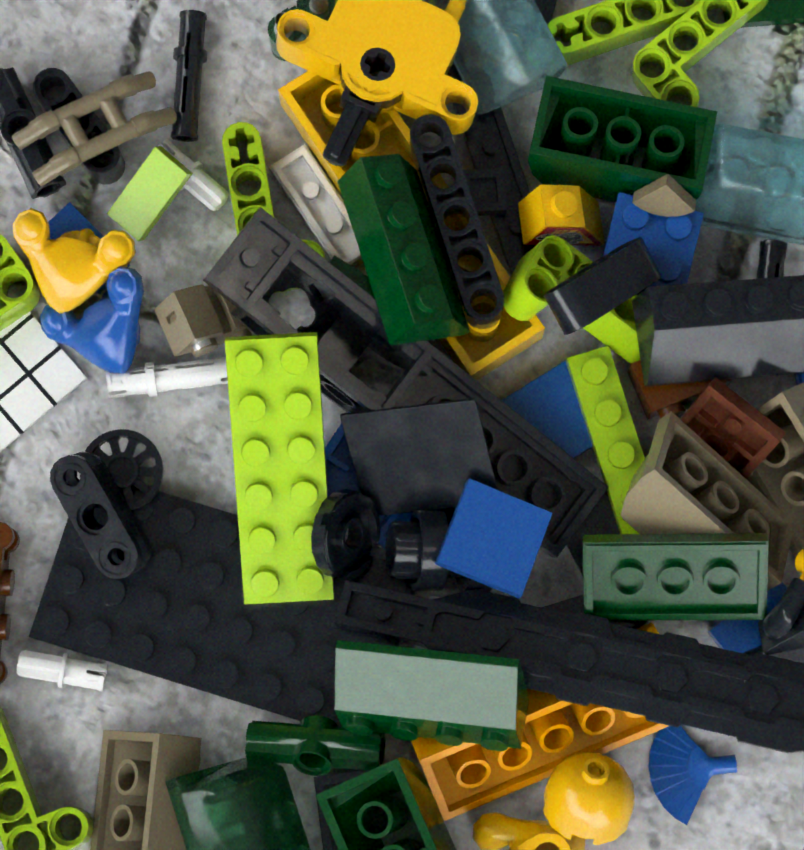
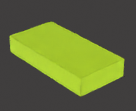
[107,146,193,241]

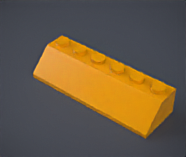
[411,622,668,821]

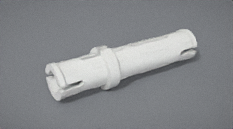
[106,357,228,399]

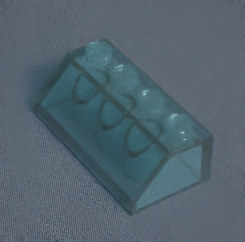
[422,0,568,115]

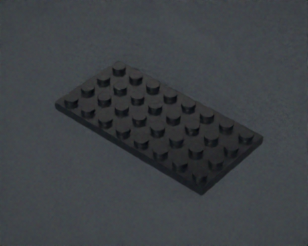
[29,485,415,727]

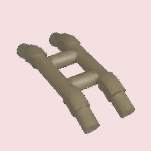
[12,71,177,187]

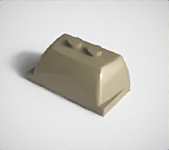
[621,411,795,591]

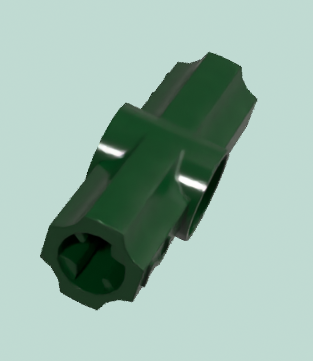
[245,715,386,776]

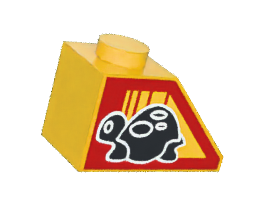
[518,185,605,246]

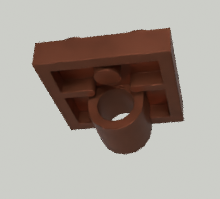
[680,377,786,479]

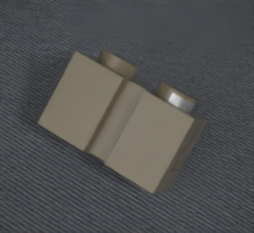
[154,284,253,357]

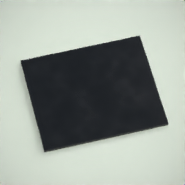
[340,398,499,516]

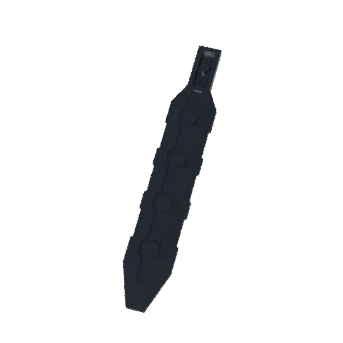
[334,580,804,753]

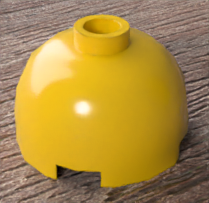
[543,752,635,845]

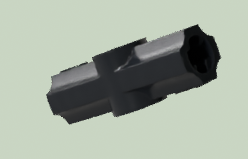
[0,67,66,199]

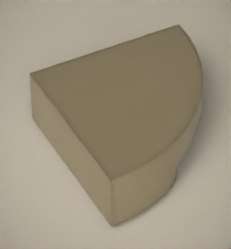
[632,174,696,217]

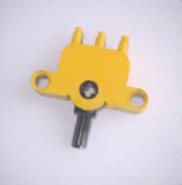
[276,0,478,166]

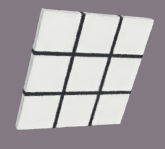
[0,289,87,452]

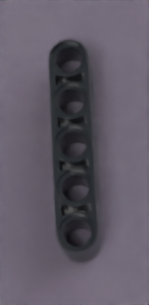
[410,114,504,329]

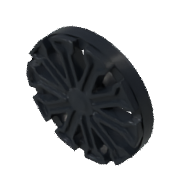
[85,429,164,511]

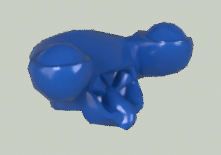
[40,266,144,374]

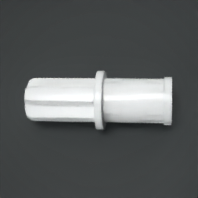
[158,139,229,211]
[16,650,108,692]

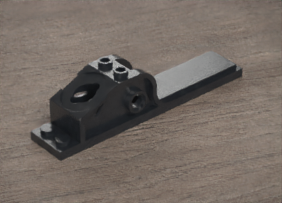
[203,207,608,558]

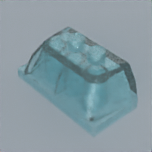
[695,124,804,245]

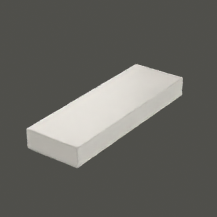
[269,144,363,266]

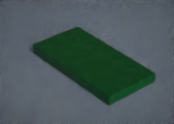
[583,533,769,621]

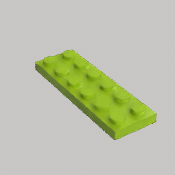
[225,332,334,604]

